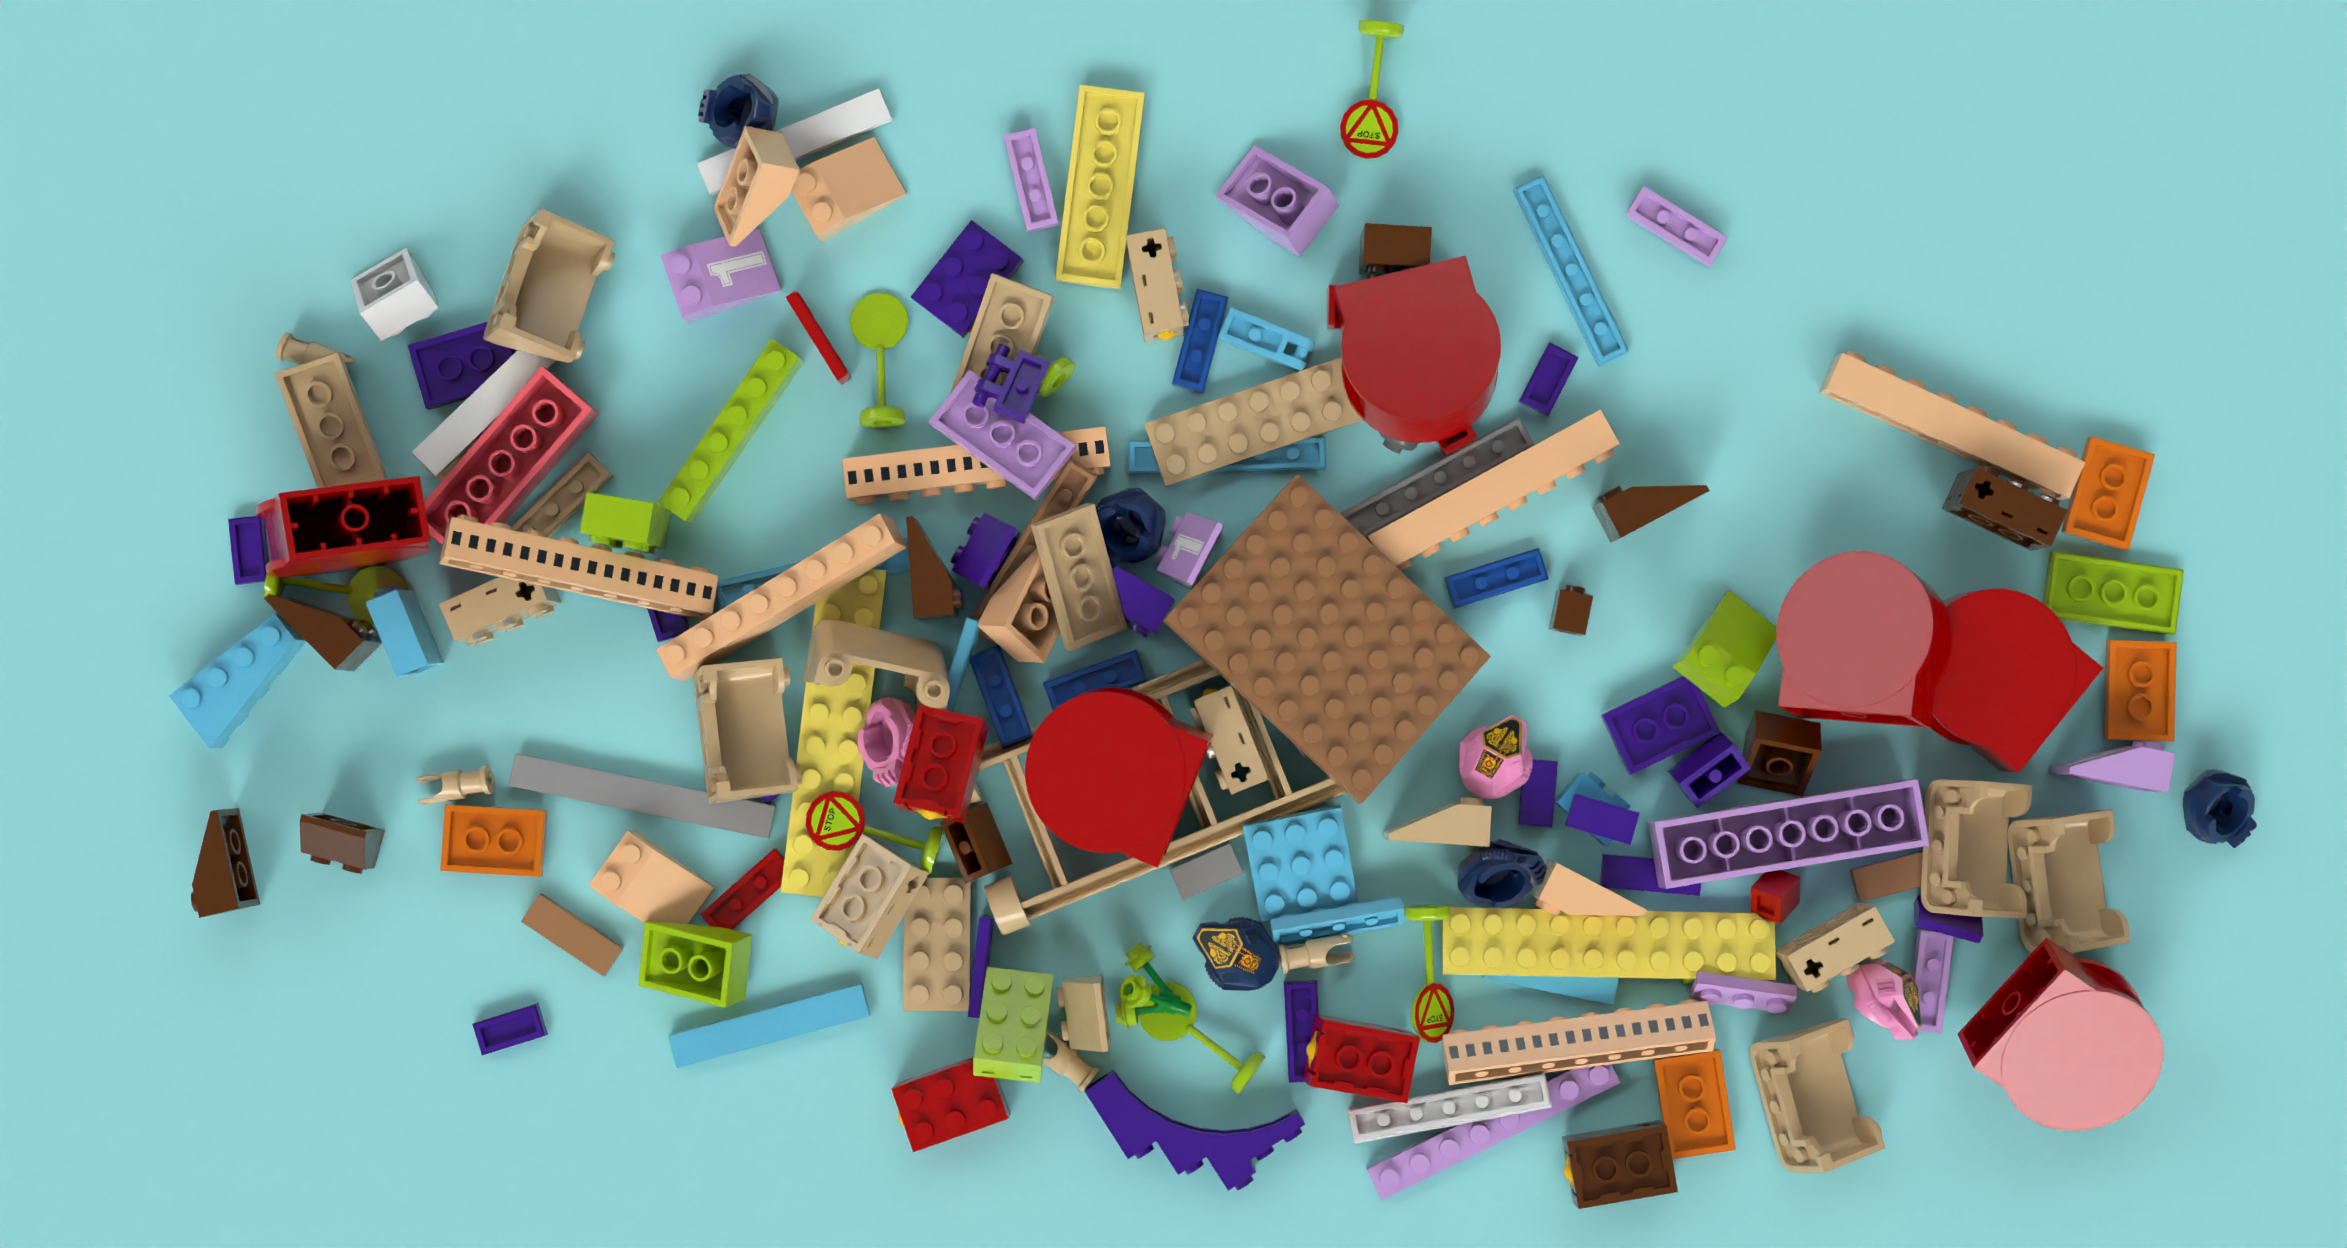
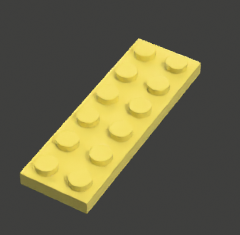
[1055,85,1145,289]

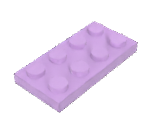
[929,370,1076,501]

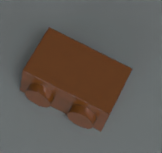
[940,803,1013,884]

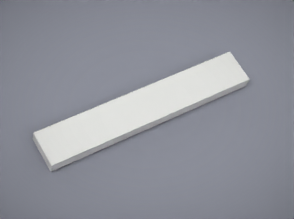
[697,88,892,196]
[411,350,557,477]
[1348,1073,1552,1144]

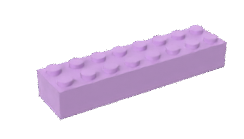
[1647,779,1930,889]

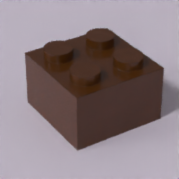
[1358,223,1432,279]

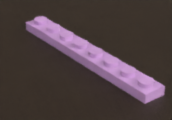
[1366,1064,1620,1200]

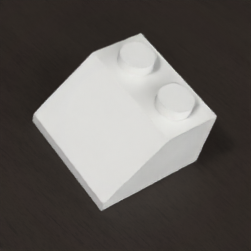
[350,247,439,341]

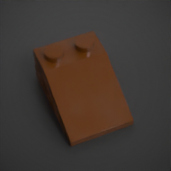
[1592,485,1710,542]
[906,516,964,620]
[264,594,382,671]
[191,808,260,918]

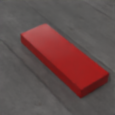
[786,291,851,385]
[700,848,785,930]

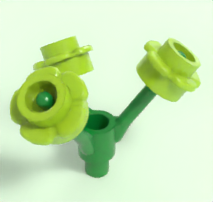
[1115,942,1192,1029]

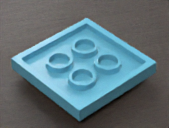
[1242,804,1359,922]

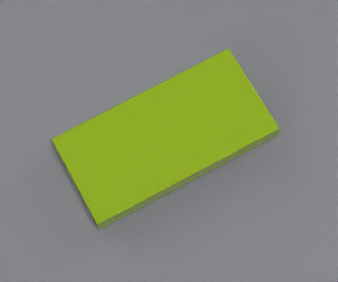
[2043,551,2184,635]

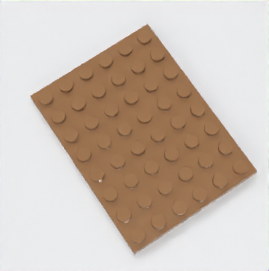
[1162,474,1491,804]

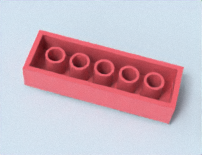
[424,366,600,545]

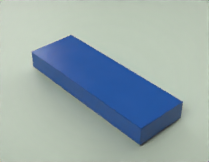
[1172,289,1229,393]
[1444,548,1549,609]
[970,645,1034,750]
[1043,650,1147,711]

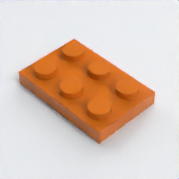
[2061,436,2155,550]
[2104,640,2177,742]
[440,804,547,877]
[1653,1049,1736,1159]

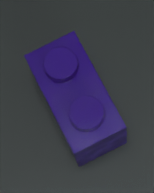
[1667,732,1751,808]

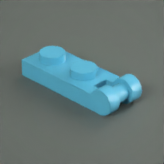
[1218,307,1316,372]

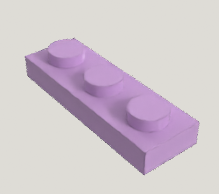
[1004,128,1059,233]
[1625,186,1728,267]
[1912,929,1954,1034]
[1690,972,1797,1014]

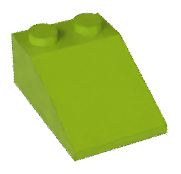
[1672,590,1777,708]
[638,920,752,1008]

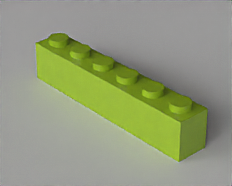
[658,339,804,524]

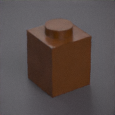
[1548,585,1593,636]

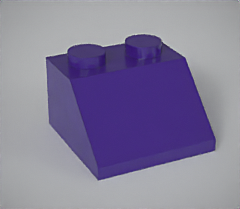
[950,513,1020,590]
[1113,566,1175,638]

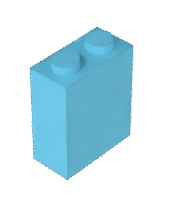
[365,586,444,677]

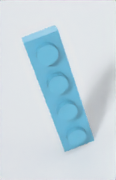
[1270,897,1405,947]

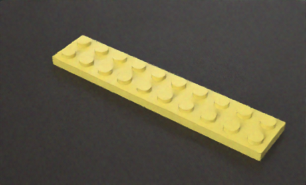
[781,569,887,897]
[1442,907,1776,981]

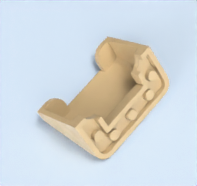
[483,208,615,363]
[802,619,950,710]
[694,658,802,804]
[1921,779,2032,918]
[2007,809,2130,954]
[1749,1019,1885,1173]

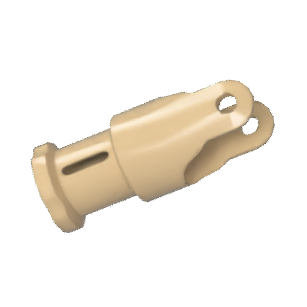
[276,332,356,365]
[416,765,494,805]
[1278,933,1355,974]
[1043,1030,1100,1093]

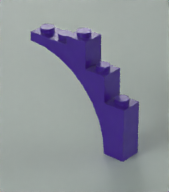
[1084,1070,1305,1191]

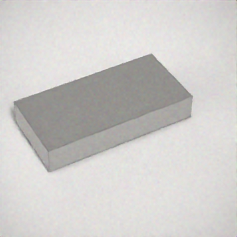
[1169,843,1243,900]

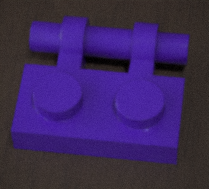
[972,344,1051,424]

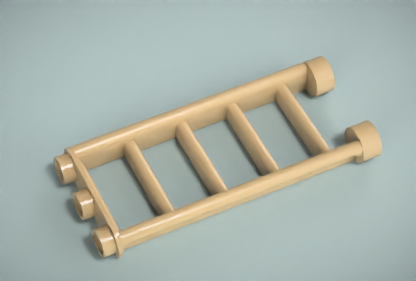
[970,659,1389,935]

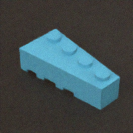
[169,613,307,748]

